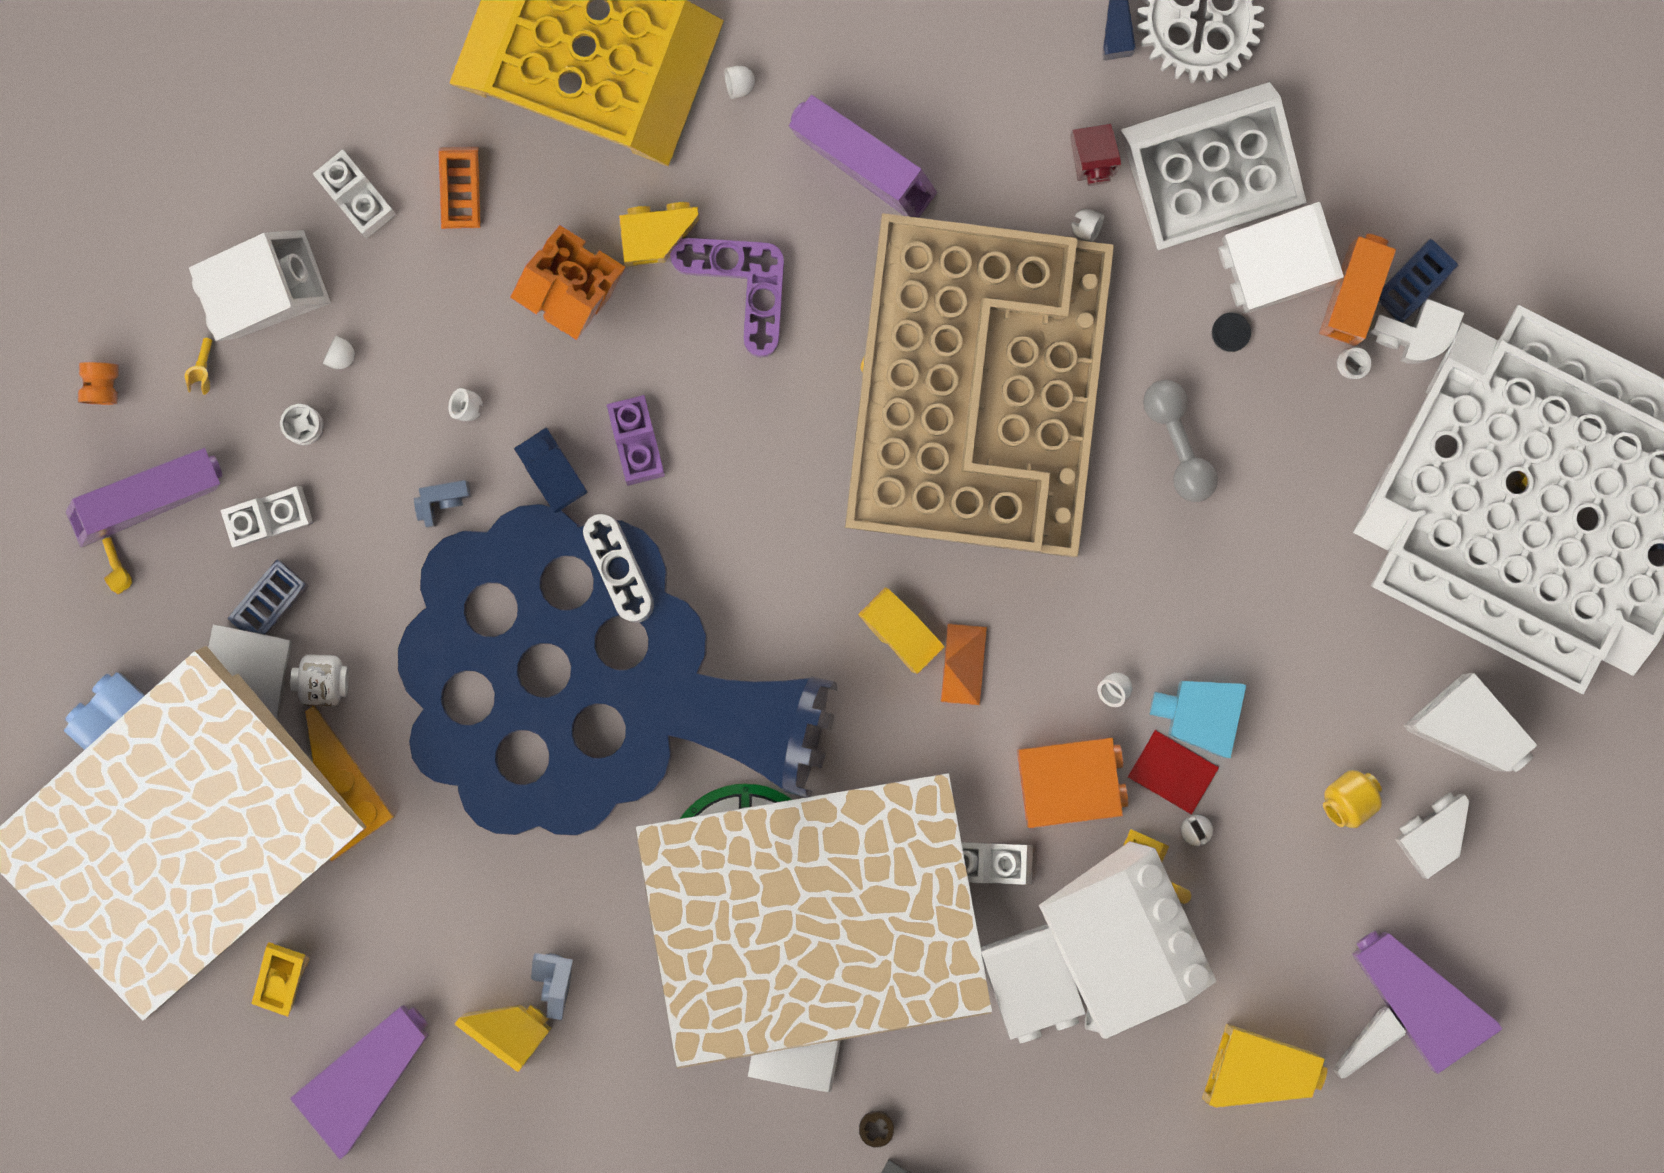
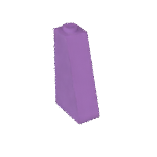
[788,94,938,218]
[66,448,222,548]
[1352,931,1502,1074]
[290,1005,429,1159]

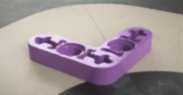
[670,238,784,358]

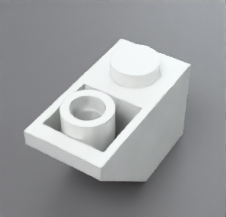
[1395,792,1469,879]

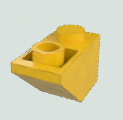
[619,202,700,267]

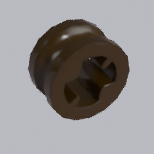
[859,1111,894,1148]

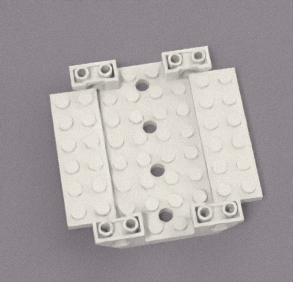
[1353,305,1664,694]

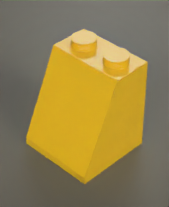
[1202,1024,1328,1108]

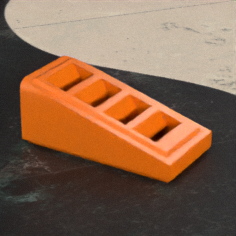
[439,147,481,229]

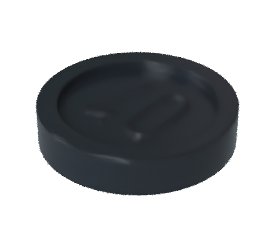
[1211,313,1251,352]

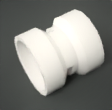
[280,404,324,446]

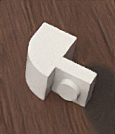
[1369,299,1464,364]

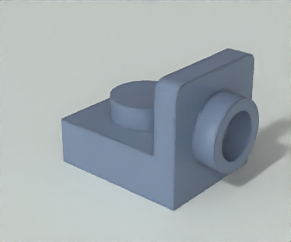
[414,480,471,528]
[531,953,573,1020]

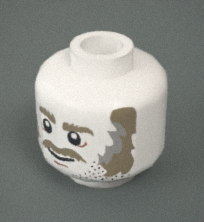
[290,655,349,707]

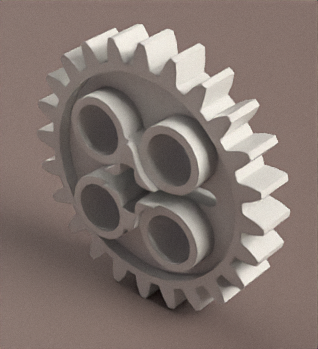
[1136,0,1264,83]

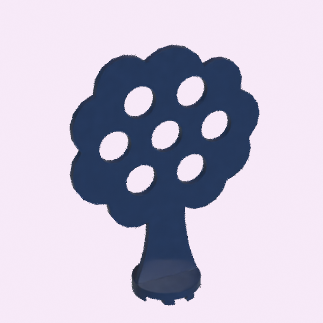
[398,504,837,836]

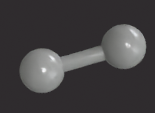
[1143,380,1218,502]

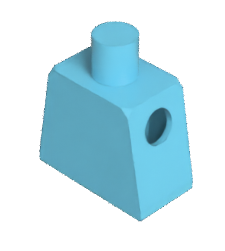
[1149,681,1246,758]

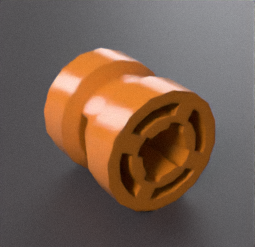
[78,362,119,405]

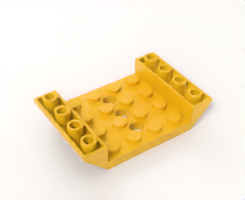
[449,0,724,167]

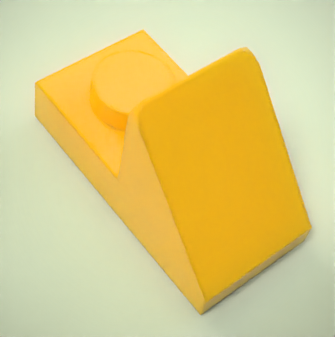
[251,942,310,1017]

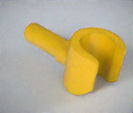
[185,338,213,395]
[102,537,132,595]

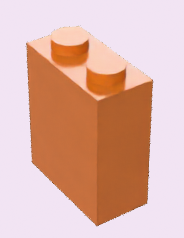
[1318,233,1396,346]
[1017,738,1128,828]

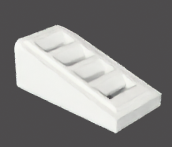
[1333,1006,1406,1079]

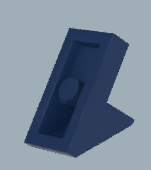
[514,427,588,514]

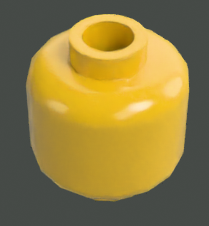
[1323,770,1382,828]

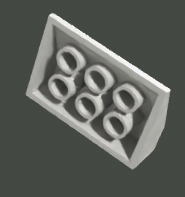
[1121,82,1307,250]
[1039,841,1216,1039]

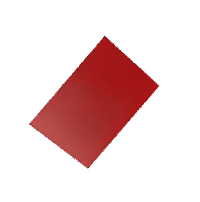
[1128,730,1219,815]

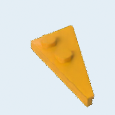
[305,706,394,862]

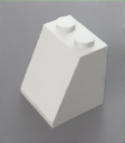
[1218,202,1344,314]
[189,230,331,341]
[1403,673,1537,772]
[980,924,1085,1043]

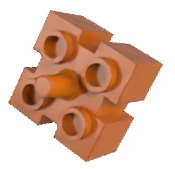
[510,225,626,340]

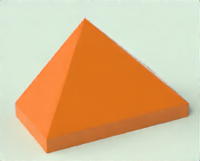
[940,624,987,705]

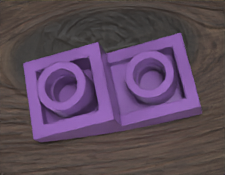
[606,395,665,486]

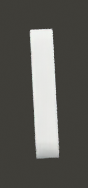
[583,514,654,623]

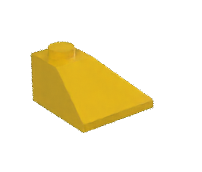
[454,1004,552,1072]

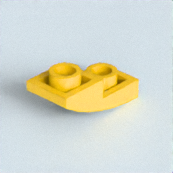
[858,587,945,674]

